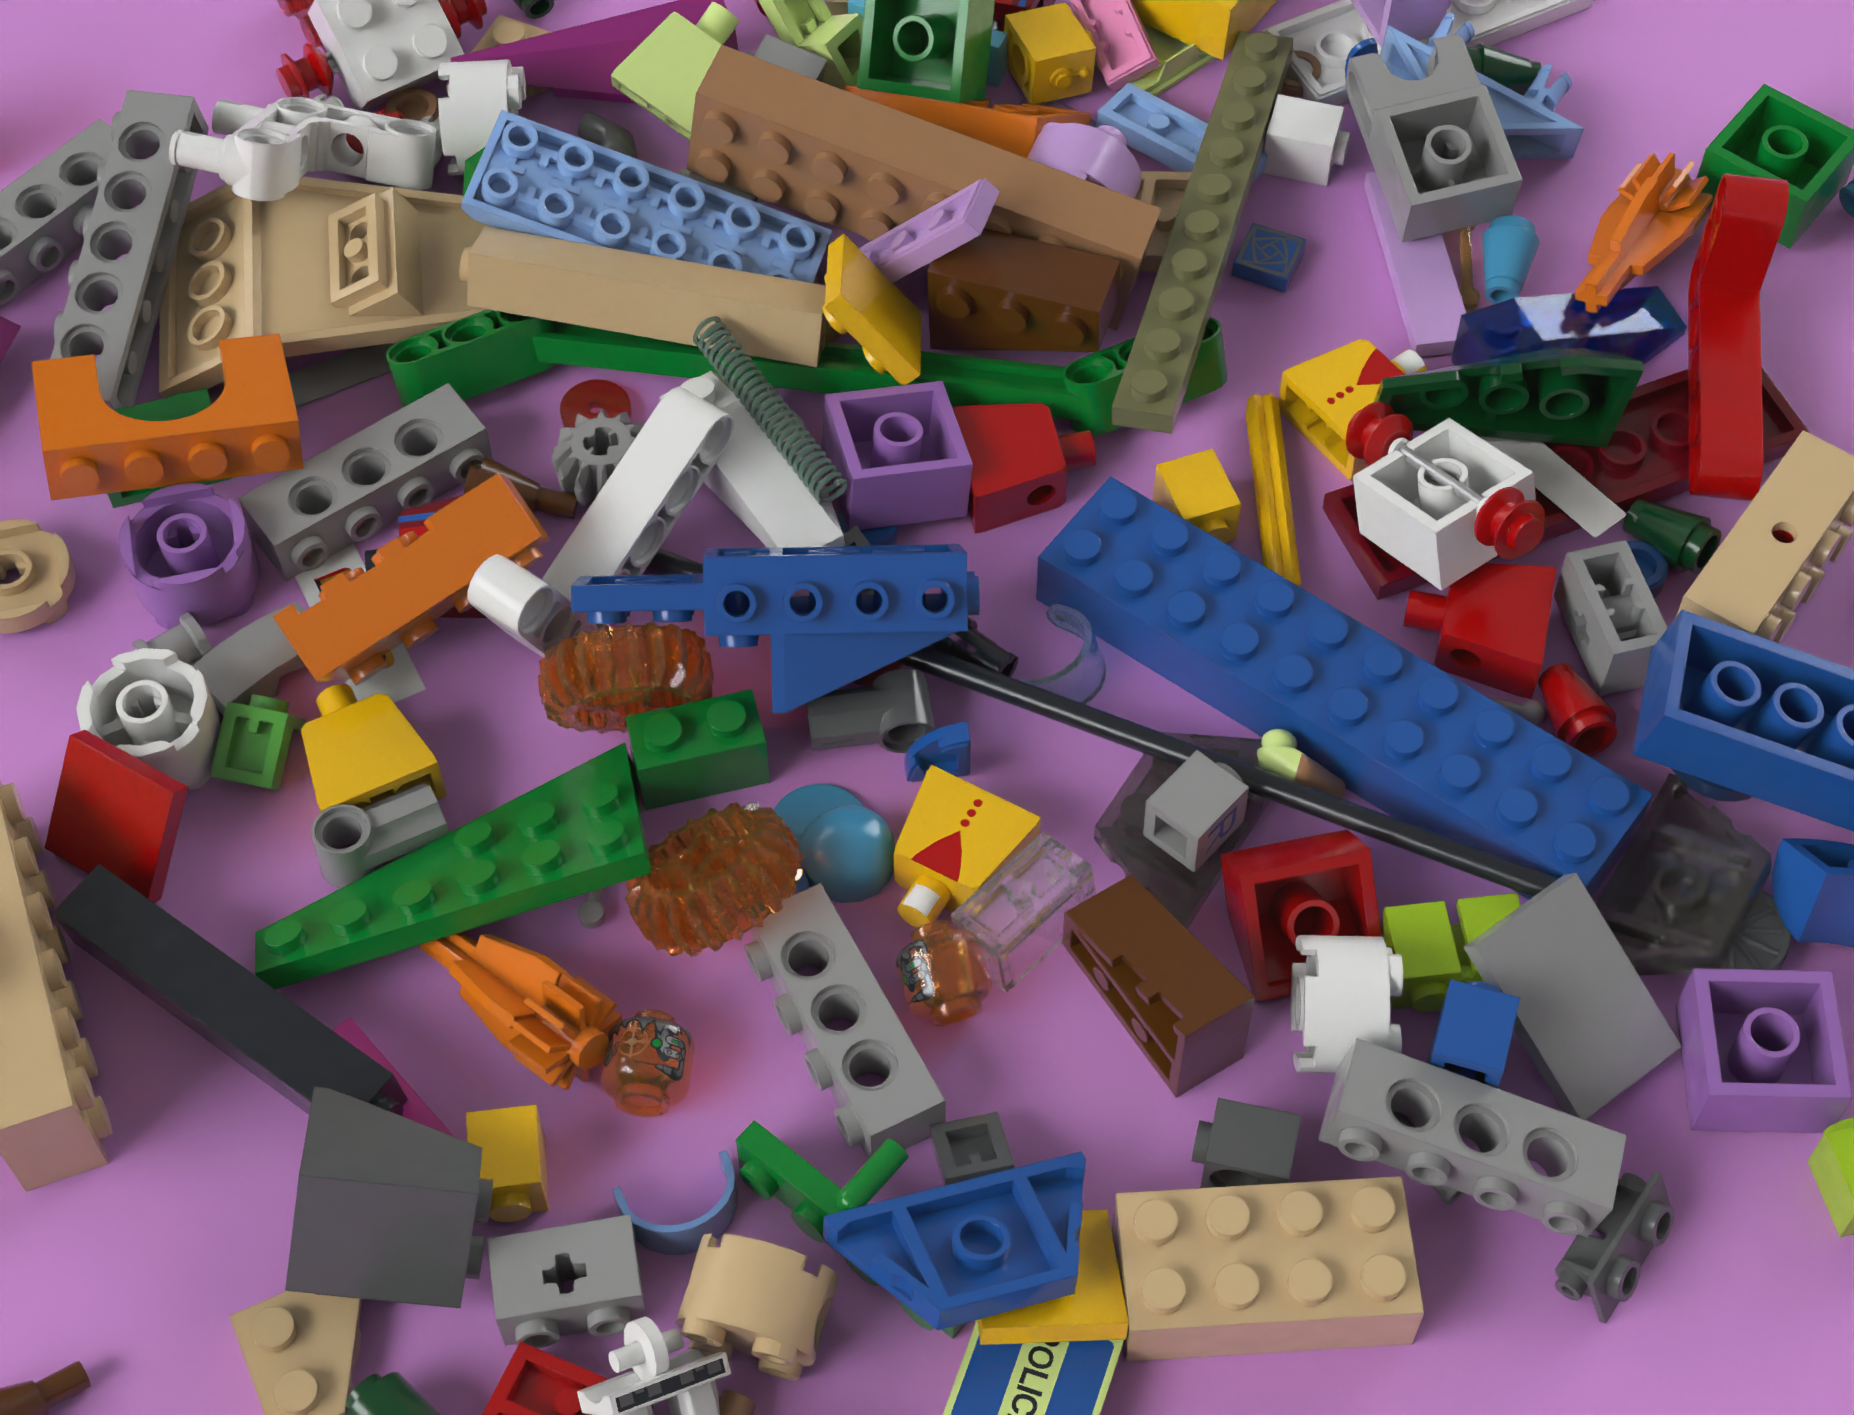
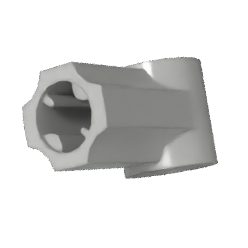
[311,782,449,888]

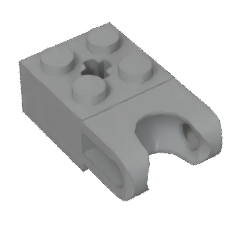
[1345,34,1523,243]

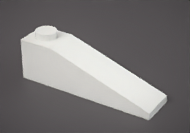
[659,371,845,547]

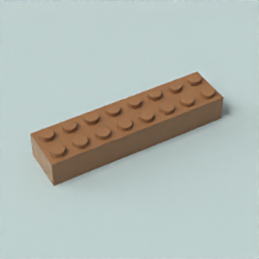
[687,45,1162,331]

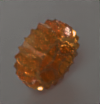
[537,622,714,734]
[625,802,804,957]

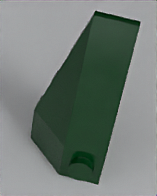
[1373,348,1644,448]

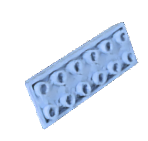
[461,110,832,283]

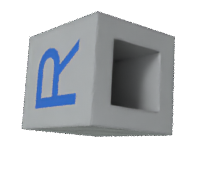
[1143,750,1249,873]

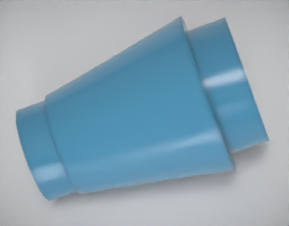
[1482,215,1540,306]

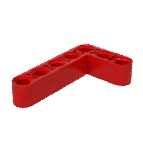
[1688,174,1789,501]

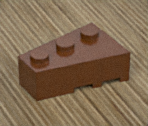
[1062,874,1255,1098]

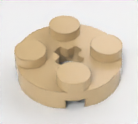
[0,519,76,634]

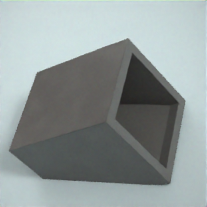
[285,1087,493,1308]

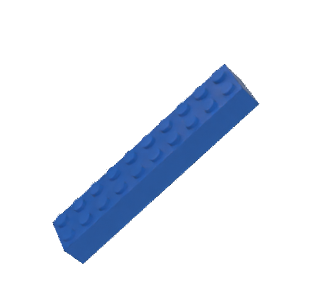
[1036,476,1653,900]

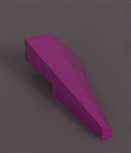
[450,0,739,104]

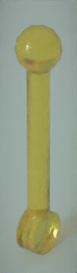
[1457,225,1480,312]

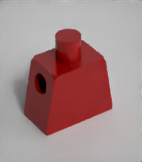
[952,403,1096,534]
[1403,563,1556,699]

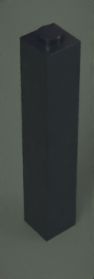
[52,864,408,1116]

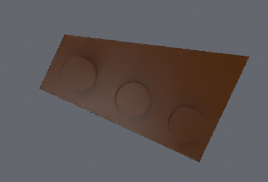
[927,228,1121,352]

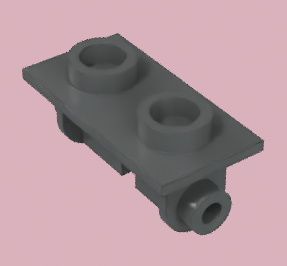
[1555,1171,1674,1324]

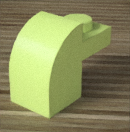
[758,0,863,90]

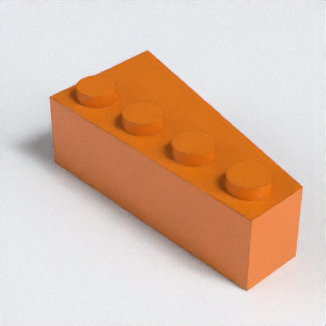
[272,473,551,685]

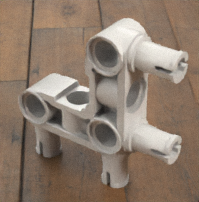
[169,94,442,201]

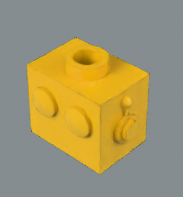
[1004,2,1096,104]

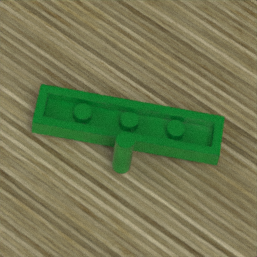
[735,1120,967,1339]

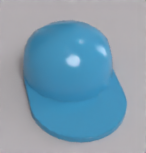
[769,784,895,903]

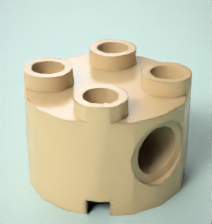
[675,1233,839,1381]

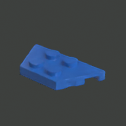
[823,1151,1086,1330]

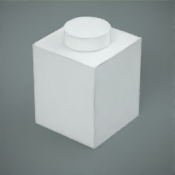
[1263,94,1350,186]

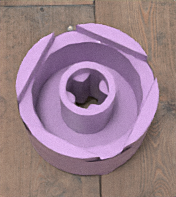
[1027,122,1141,198]

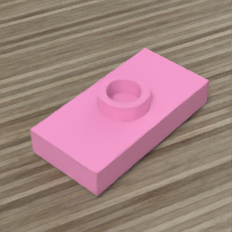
[1069,0,1162,92]

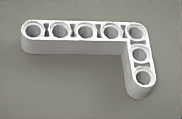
[468,386,734,671]

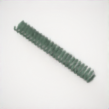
[693,316,848,502]

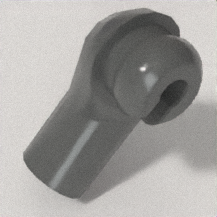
[578,112,637,159]

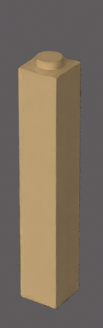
[459,226,829,367]

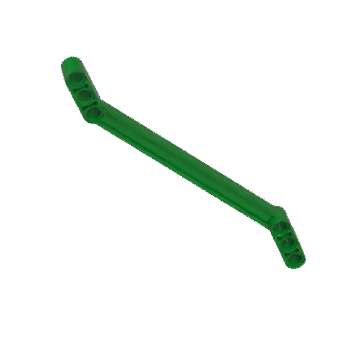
[386,309,1227,435]

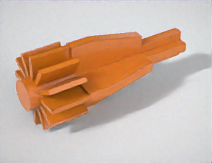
[1574,152,1713,313]
[420,931,622,1090]

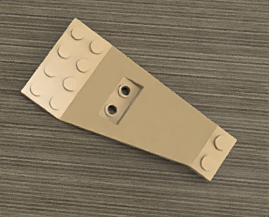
[159,177,495,398]

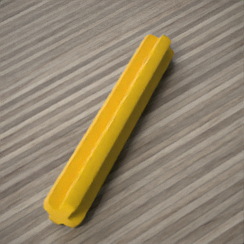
[1245,393,1301,586]

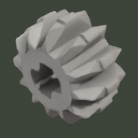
[552,408,644,509]

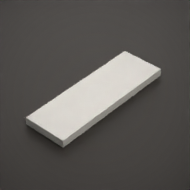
[1262,0,1593,106]

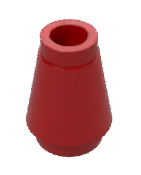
[1538,663,1617,757]

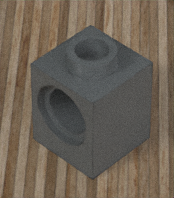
[1191,1098,1301,1188]

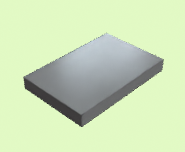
[1463,873,1682,1120]

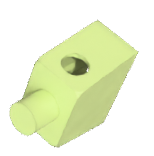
[611,2,739,141]

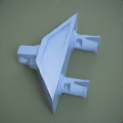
[1380,13,1584,159]

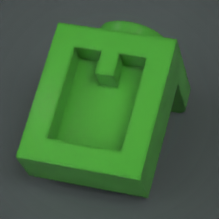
[210,694,306,791]

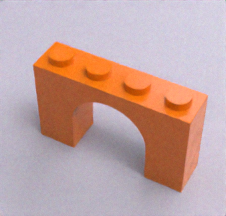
[31,333,304,501]

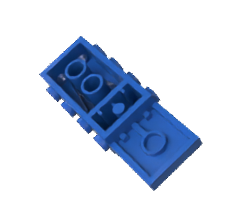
[571,544,980,713]

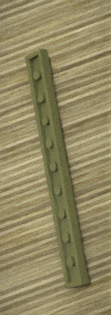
[1112,31,1294,434]

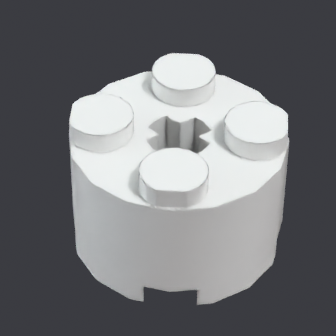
[438,59,526,176]
[76,648,221,790]
[1291,935,1403,1073]

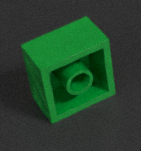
[857,0,995,103]
[1696,84,1854,249]

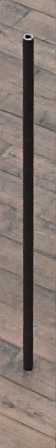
[646,548,1559,897]

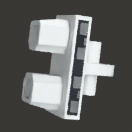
[577,1316,731,1415]

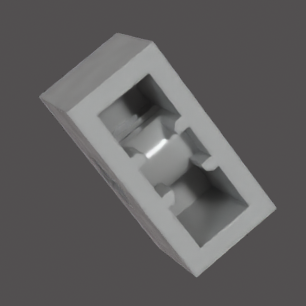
[1553,540,1668,696]
[487,1214,647,1349]

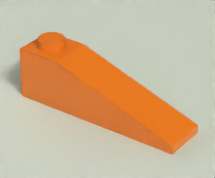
[844,84,1091,158]

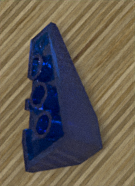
[1451,286,1687,366]

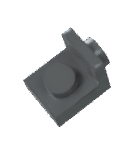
[929,1112,1015,1186]

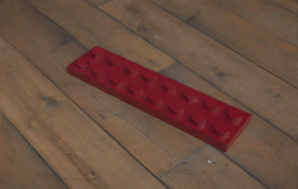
[1322,367,1811,600]

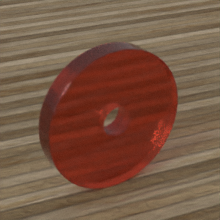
[560,379,632,428]

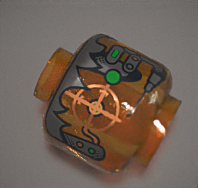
[896,921,993,1026]
[601,1009,695,1117]

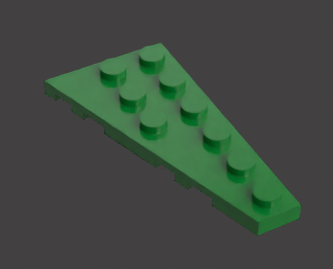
[255,742,652,990]

